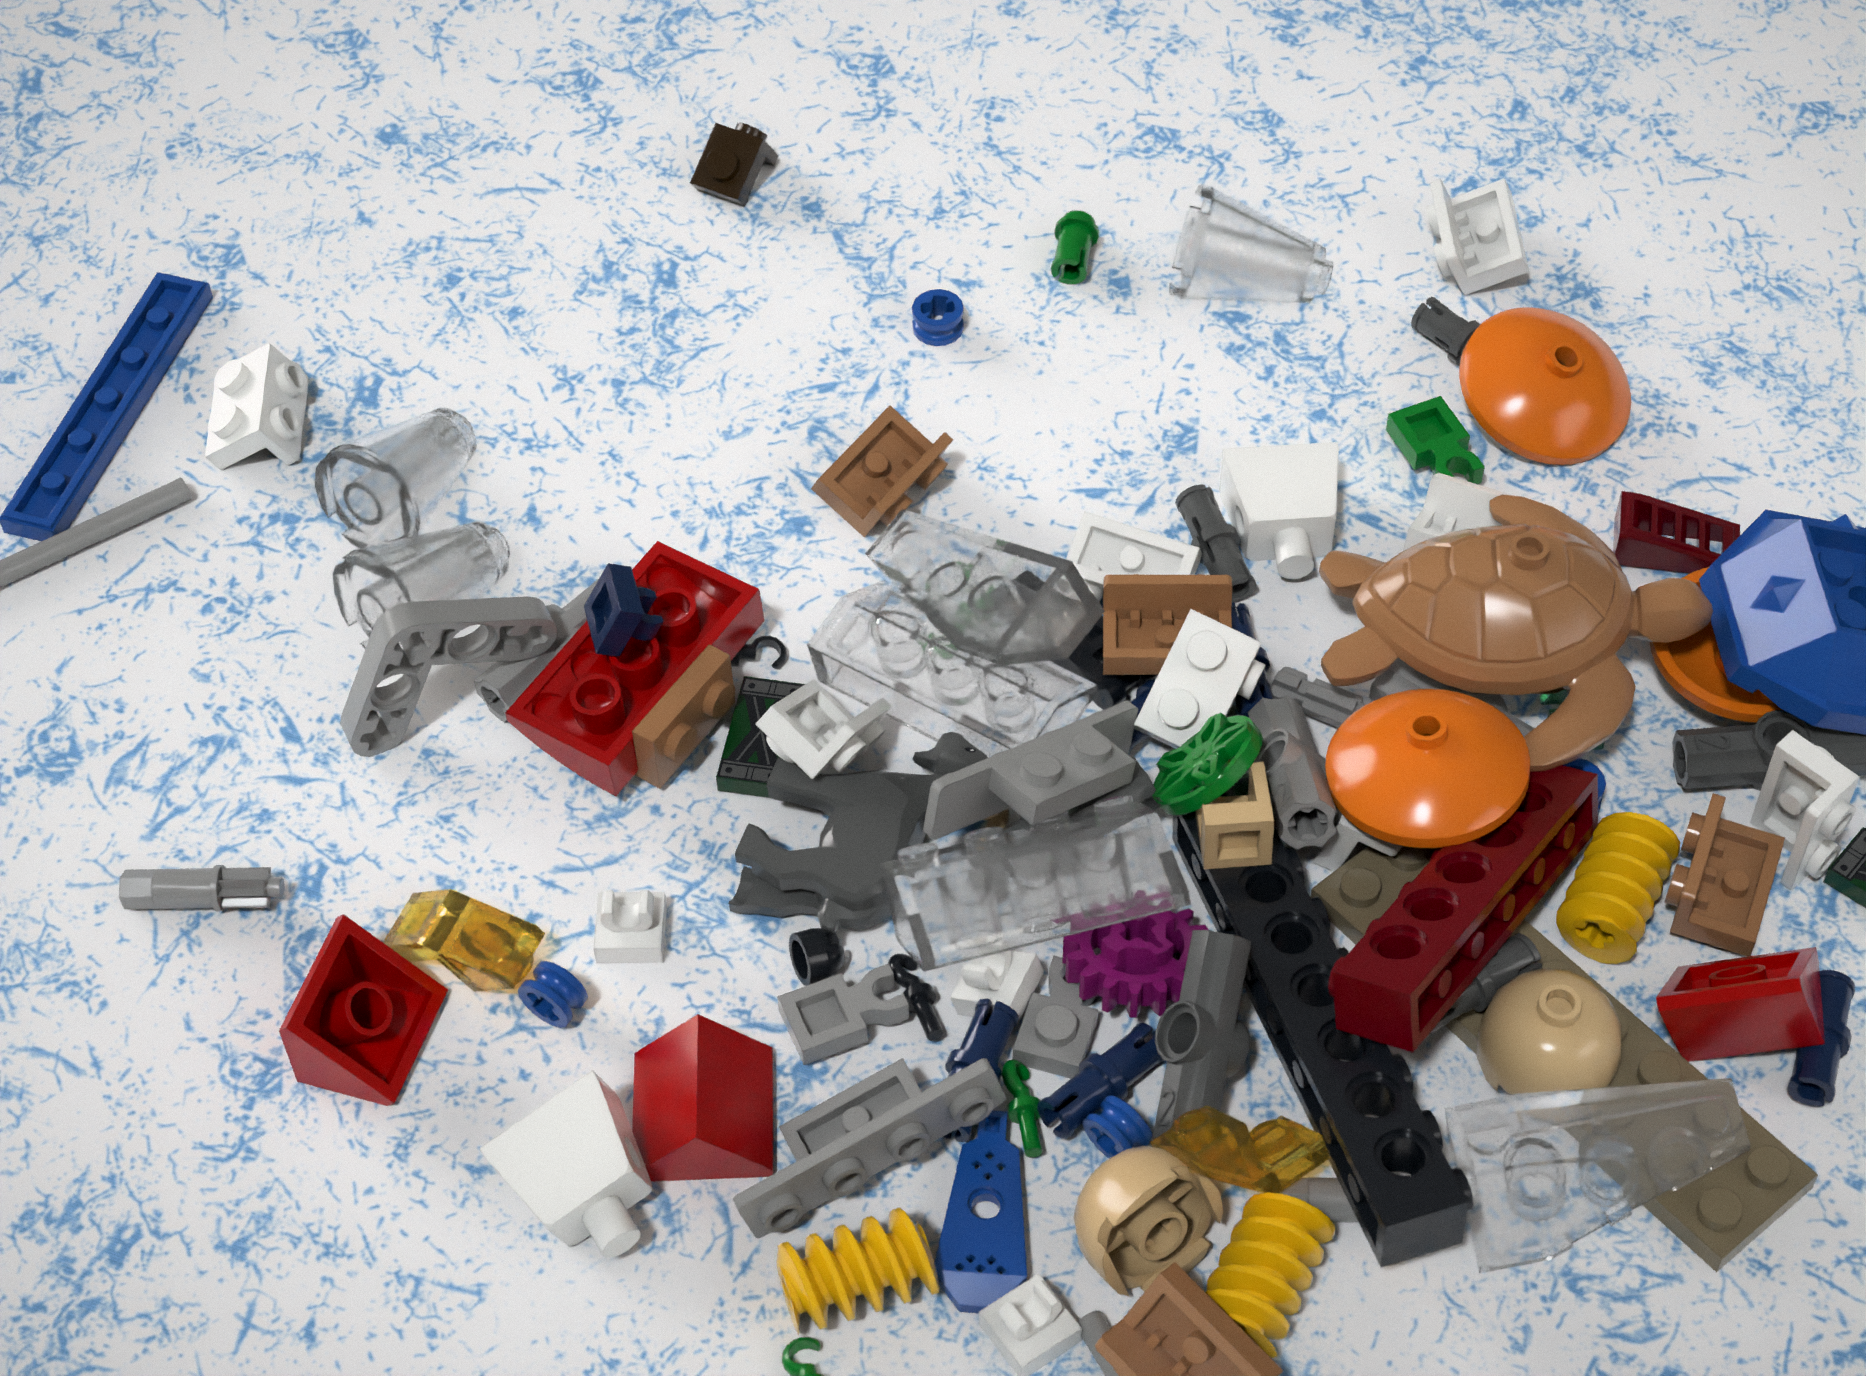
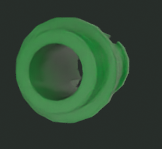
[1051,211,1099,284]

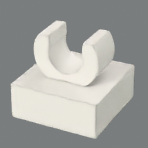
[593,890,667,963]
[950,936,1044,1024]
[979,1273,1082,1376]

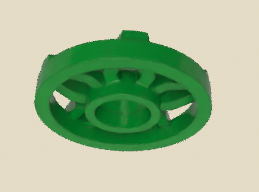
[1152,713,1263,815]

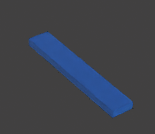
[0,272,213,541]

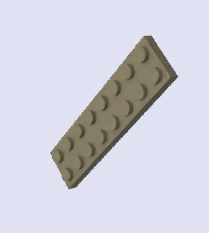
[1311,846,1818,1273]

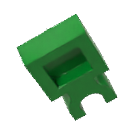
[1386,396,1485,484]

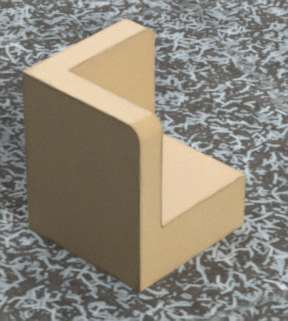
[1195,761,1274,869]

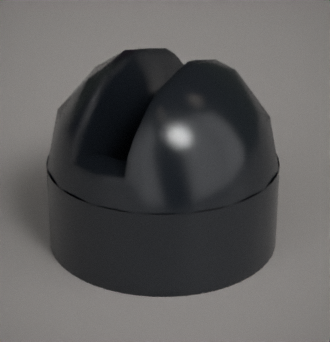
[789,928,845,986]

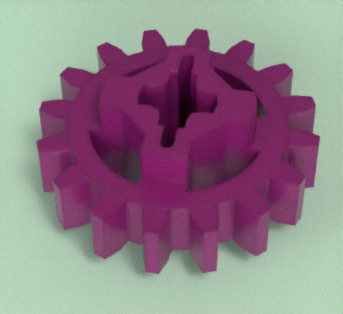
[1062,892,1208,1018]

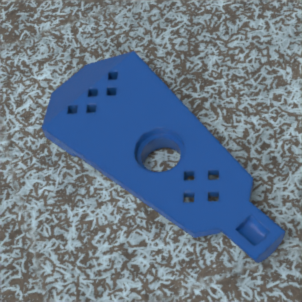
[934,1110,1027,1313]

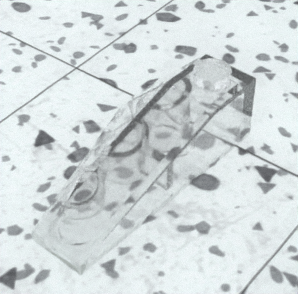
[865,509,1105,666]
[1444,1078,1751,1273]

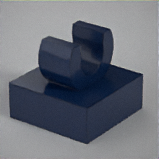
[584,563,663,657]

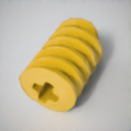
[1556,812,1680,964]
[1205,1192,1335,1359]
[777,1207,939,1336]

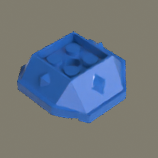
[1699,509,1866,735]

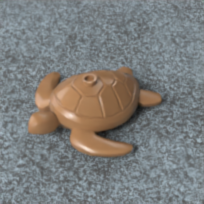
[1319,494,1713,772]

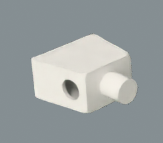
[1219,442,1339,579]
[479,1070,652,1258]

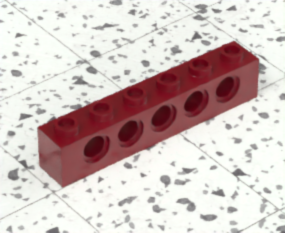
[1328,765,1598,1053]

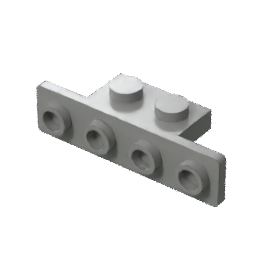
[923,700,1138,840]
[733,1058,1006,1238]

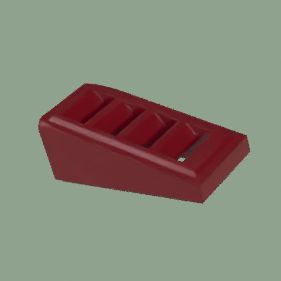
[1613,491,1740,573]

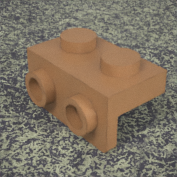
[811,405,954,538]
[1103,574,1232,675]
[632,644,735,789]
[1664,793,1785,957]
[1095,1262,1283,1376]

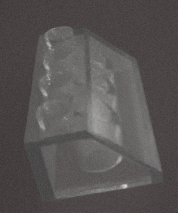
[807,580,1098,758]
[881,795,1191,971]

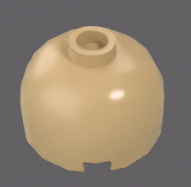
[1477,968,1621,1115]
[1074,1146,1223,1296]

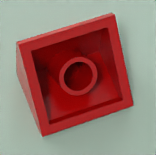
[279,914,448,1106]
[1656,947,1825,1062]
[632,1014,774,1182]

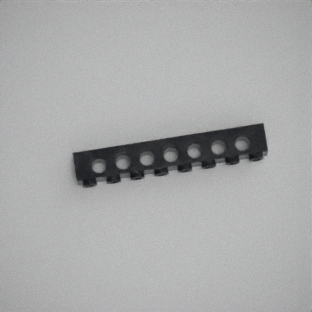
[1172,777,1473,1267]

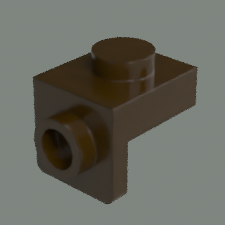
[690,122,779,207]

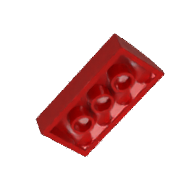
[505,541,765,796]

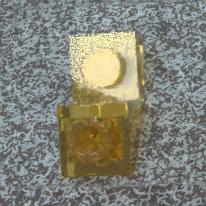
[383,889,545,992]
[1150,1105,1330,1193]

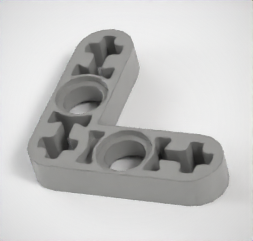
[340,596,558,757]

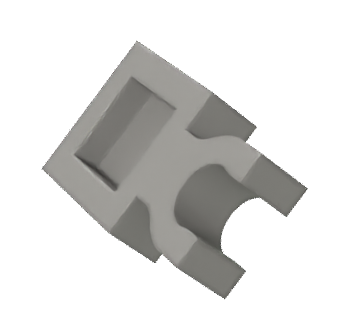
[1013,956,1098,1079]
[777,964,909,1065]

